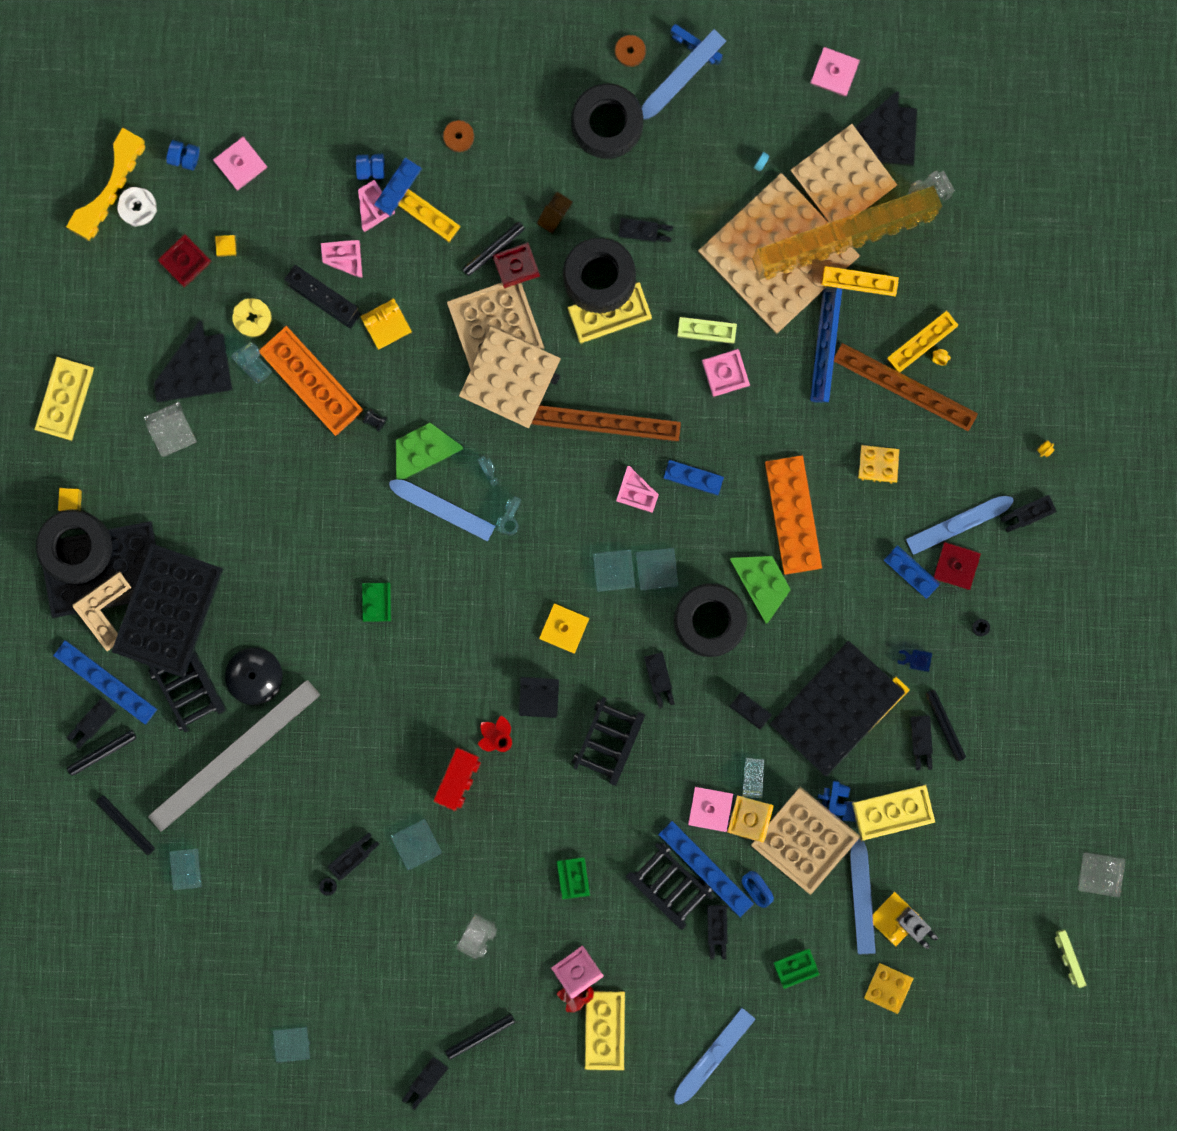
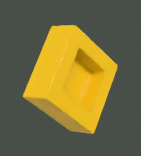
[215,235,236,256]

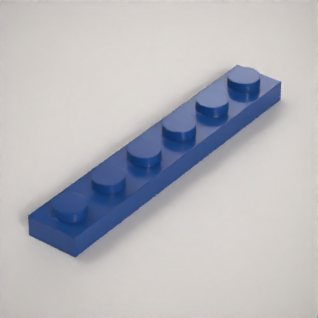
[810,288,842,402]
[53,640,158,725]
[658,821,754,917]

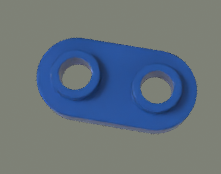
[742,871,774,908]

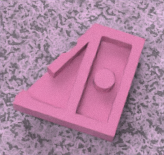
[358,180,395,232]
[321,240,363,278]
[616,466,659,513]

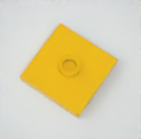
[539,604,589,654]
[727,795,774,843]

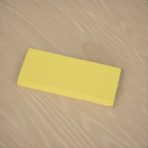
[567,282,652,344]
[34,357,94,441]
[852,785,935,841]
[585,991,625,1070]

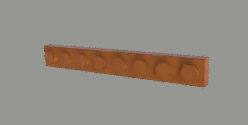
[834,343,978,431]
[531,406,681,442]

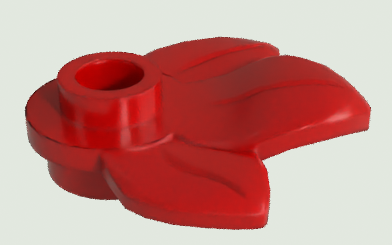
[478,716,512,752]
[557,986,594,1012]

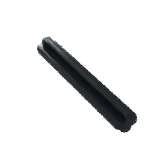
[463,222,525,276]
[926,690,966,761]
[67,730,137,776]
[96,795,155,855]
[445,1014,515,1060]

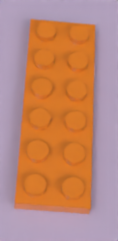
[258,326,364,436]
[765,455,822,575]

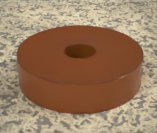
[615,35,646,67]
[443,121,474,152]

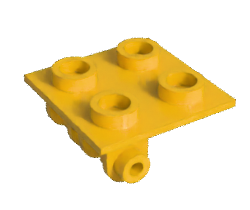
[360,299,412,350]
[858,445,899,484]
[873,892,919,947]
[864,963,913,1014]

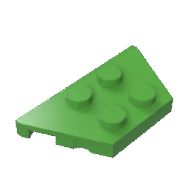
[396,423,463,480]
[730,556,791,624]

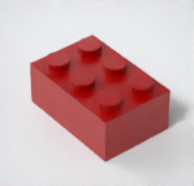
[434,748,481,811]

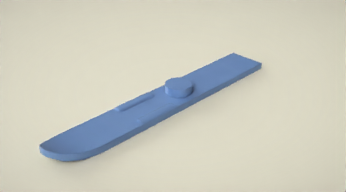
[642,29,726,119]
[389,479,495,541]
[906,496,1013,555]
[850,838,876,954]
[675,1008,755,1105]

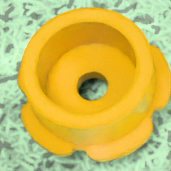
[932,349,951,366]
[1037,440,1055,458]

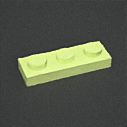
[678,317,737,344]
[1055,929,1086,988]

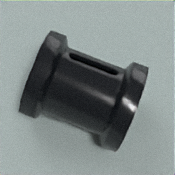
[362,408,387,432]

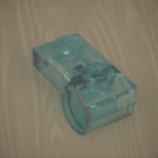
[231,342,272,384]
[495,496,522,536]
[742,758,764,798]

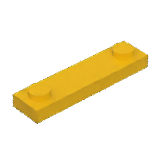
[398,189,460,242]
[821,266,899,296]
[887,311,959,373]

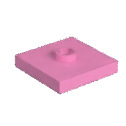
[811,47,860,97]
[214,137,267,191]
[702,349,750,397]
[688,787,733,832]
[551,945,603,999]

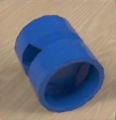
[166,140,199,171]
[356,154,385,180]

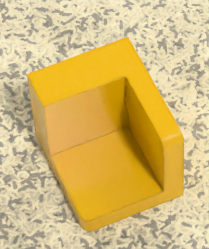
[58,488,82,511]

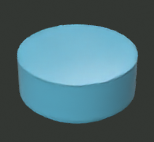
[754,152,769,171]

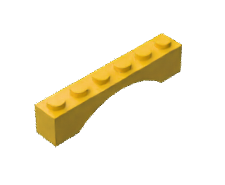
[66,128,145,241]

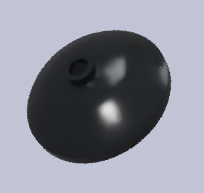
[225,647,283,705]

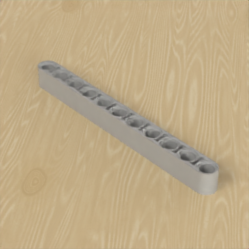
[148,680,320,832]

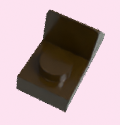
[537,192,573,234]

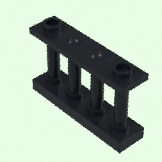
[284,264,362,330]
[148,650,228,733]
[571,697,646,786]
[626,843,714,930]

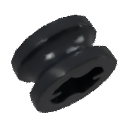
[972,619,990,637]
[319,878,337,896]

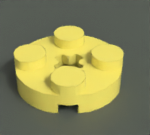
[233,298,271,337]

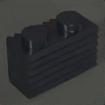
[729,692,771,730]

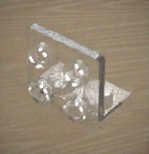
[907,171,955,201]
[144,402,197,457]
[1078,853,1125,898]

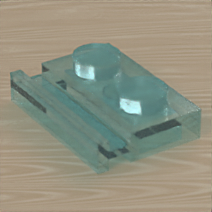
[477,456,499,487]
[170,849,202,890]

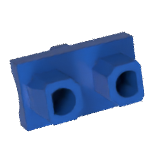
[817,781,850,816]

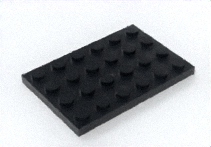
[43,521,157,618]
[111,543,224,678]
[770,640,905,777]

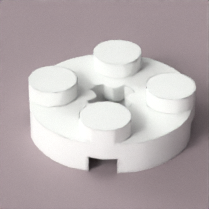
[118,187,157,226]

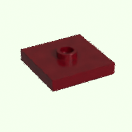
[158,234,212,288]
[493,243,540,289]
[933,542,981,590]

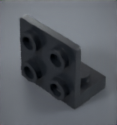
[519,677,559,718]

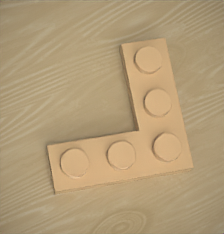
[72,571,131,651]

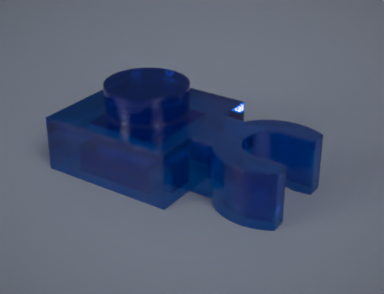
[897,650,932,672]

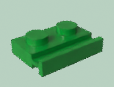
[362,583,391,622]
[557,857,590,900]
[773,948,820,989]

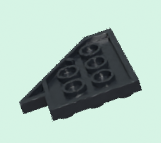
[855,91,917,166]
[154,321,233,403]

